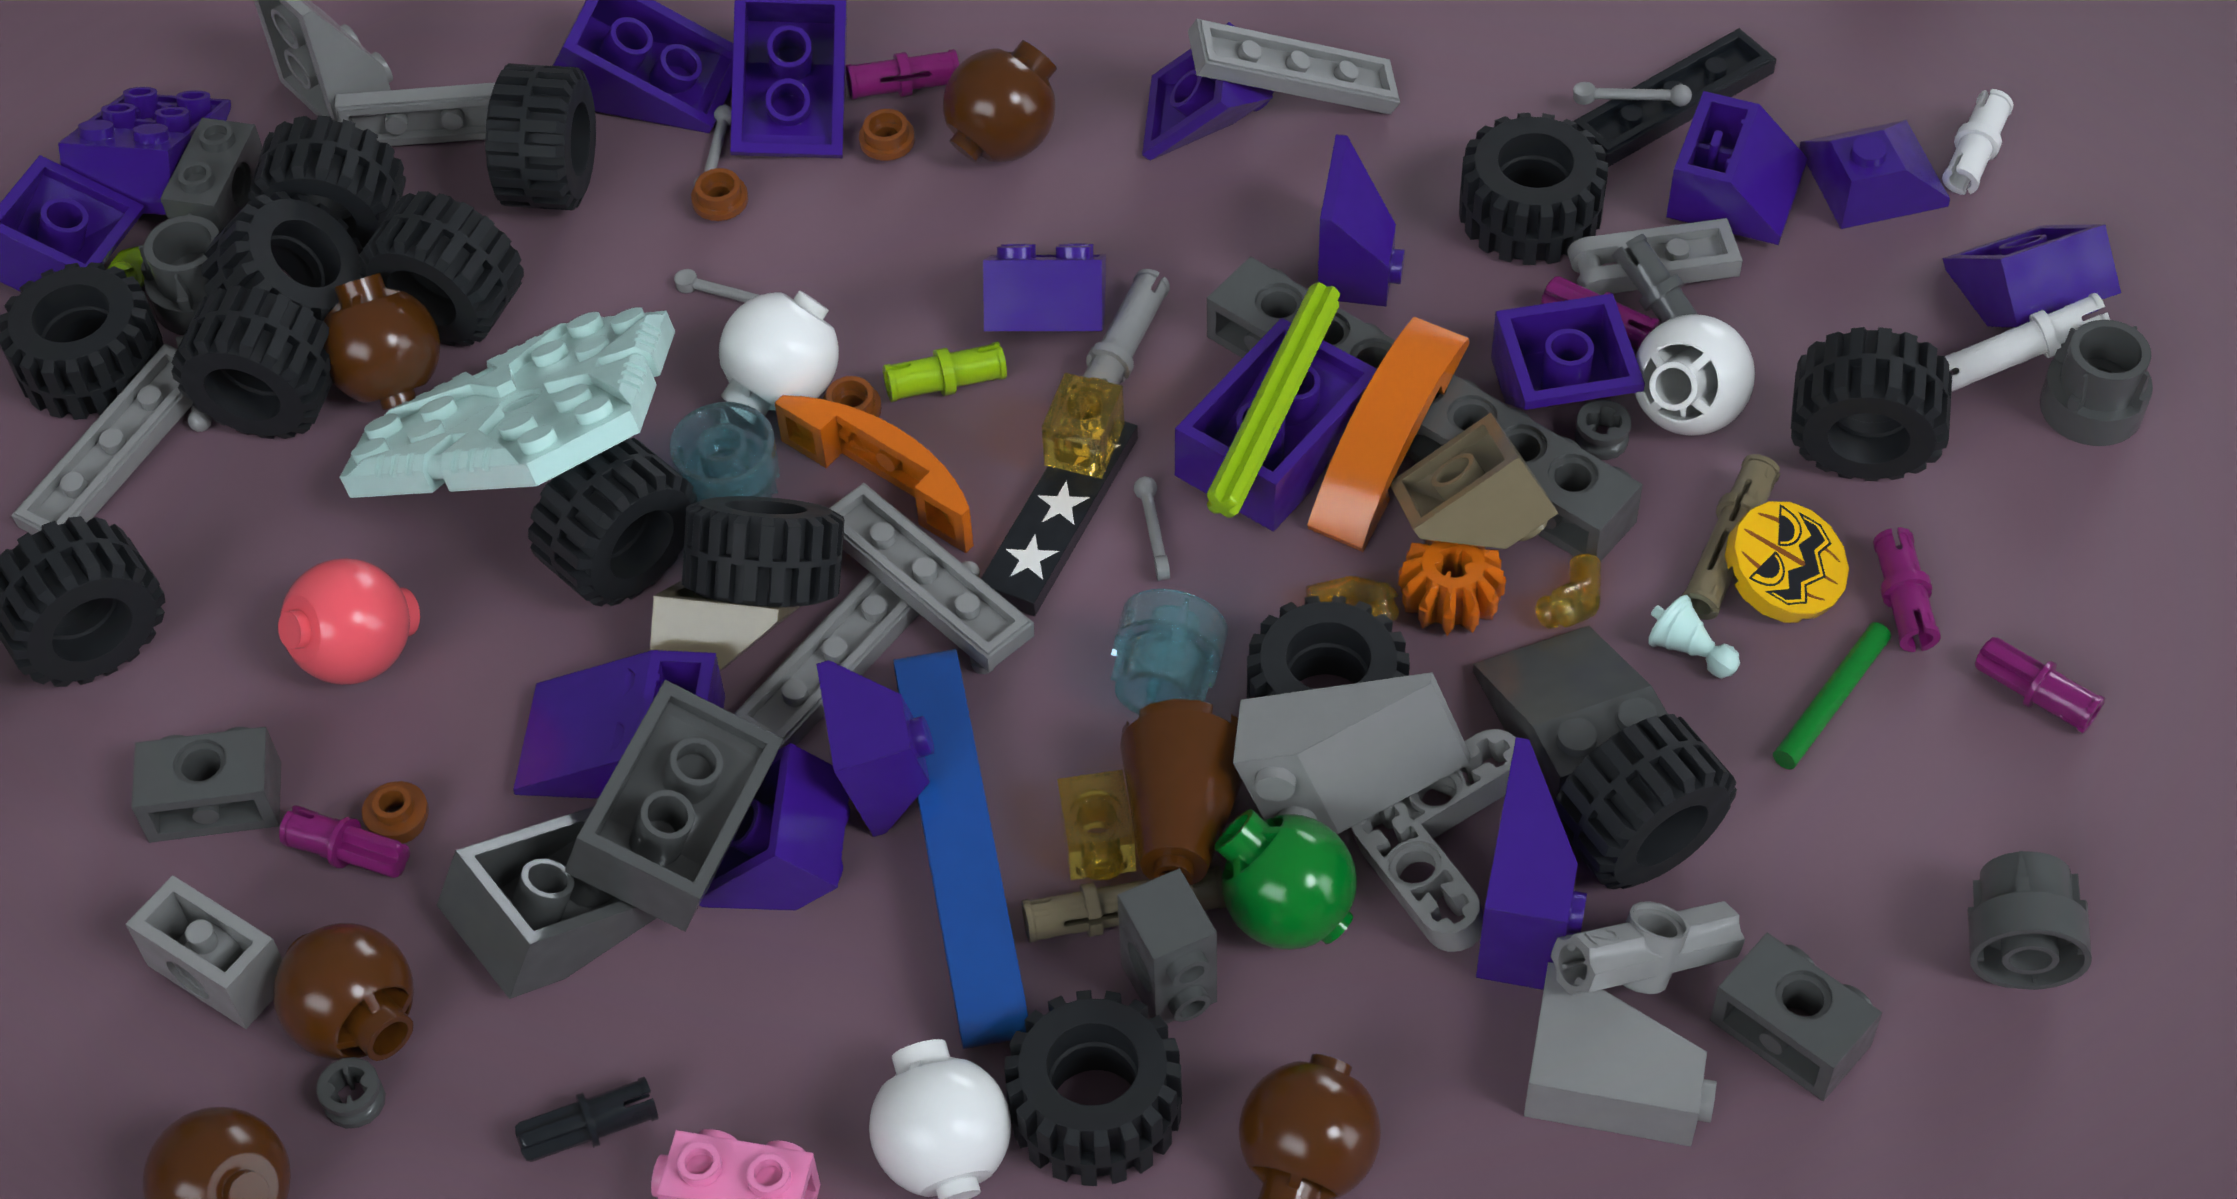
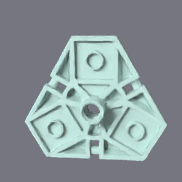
[340,307,675,498]

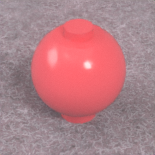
[278,558,420,685]

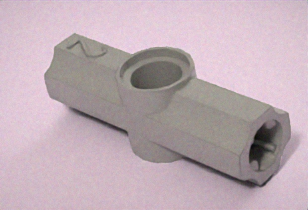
[1551,901,1745,996]

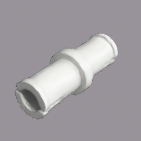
[1942,89,2014,195]

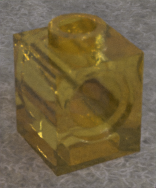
[1042,373,1124,479]
[1057,770,1136,880]

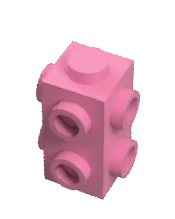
[651,1129,821,1199]

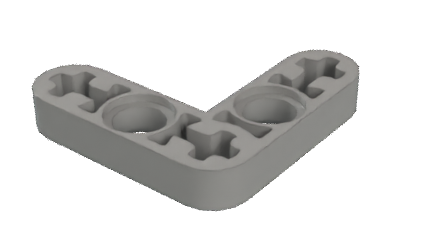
[1352,729,1516,952]

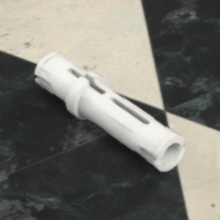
[1945,293,2110,392]

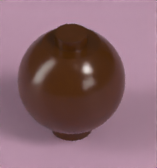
[943,40,1057,162]
[323,273,440,410]
[274,923,414,1061]
[1239,1054,1381,1199]
[143,1107,291,1199]

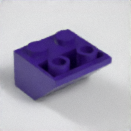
[1666,91,1808,245]
[983,243,1106,331]

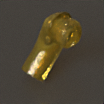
[1535,554,1601,629]
[1306,576,1399,621]

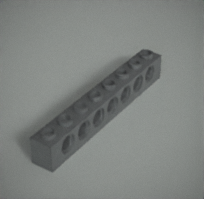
[1207,256,1643,569]

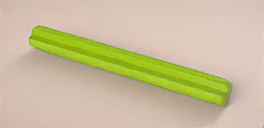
[1207,282,1340,518]

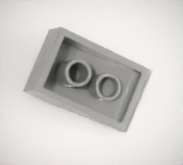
[254,0,393,122]
[1233,672,1470,834]

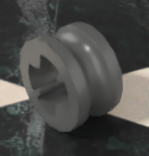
[1575,399,1631,460]
[316,1057,386,1129]

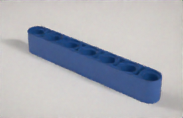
[893,649,1028,1049]

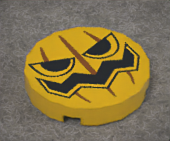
[1725,501,1849,623]

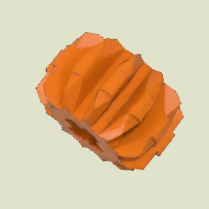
[1398,540,1506,636]

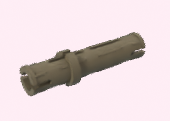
[1681,454,1781,620]
[1021,865,1226,943]

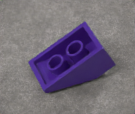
[552,0,733,133]
[730,0,847,158]
[1175,318,1377,532]
[1476,737,1587,990]

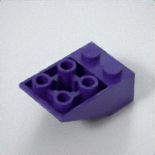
[58,87,231,215]
[513,650,725,799]

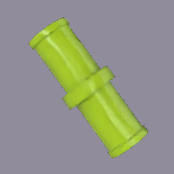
[882,341,1007,402]

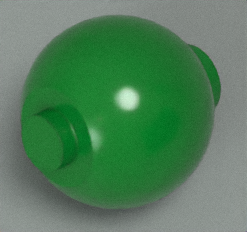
[1215,809,1357,950]

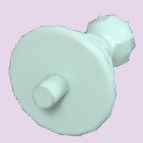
[1648,595,1740,679]

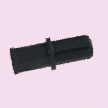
[515,1077,659,1162]

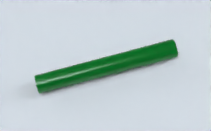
[1773,622,1891,770]

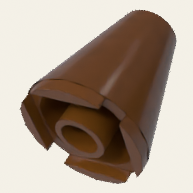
[1120,699,1243,886]

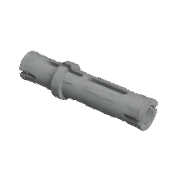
[1070,269,1170,414]

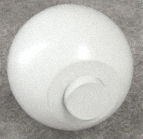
[719,290,839,422]
[1635,314,1755,436]
[869,1039,1011,1199]

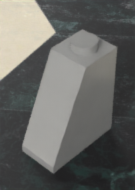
[1524,962,1717,1147]

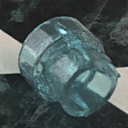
[670,402,780,502]
[1110,589,1228,715]

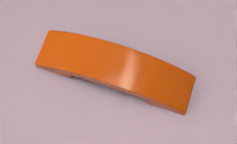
[1307,317,1470,552]
[775,395,974,553]

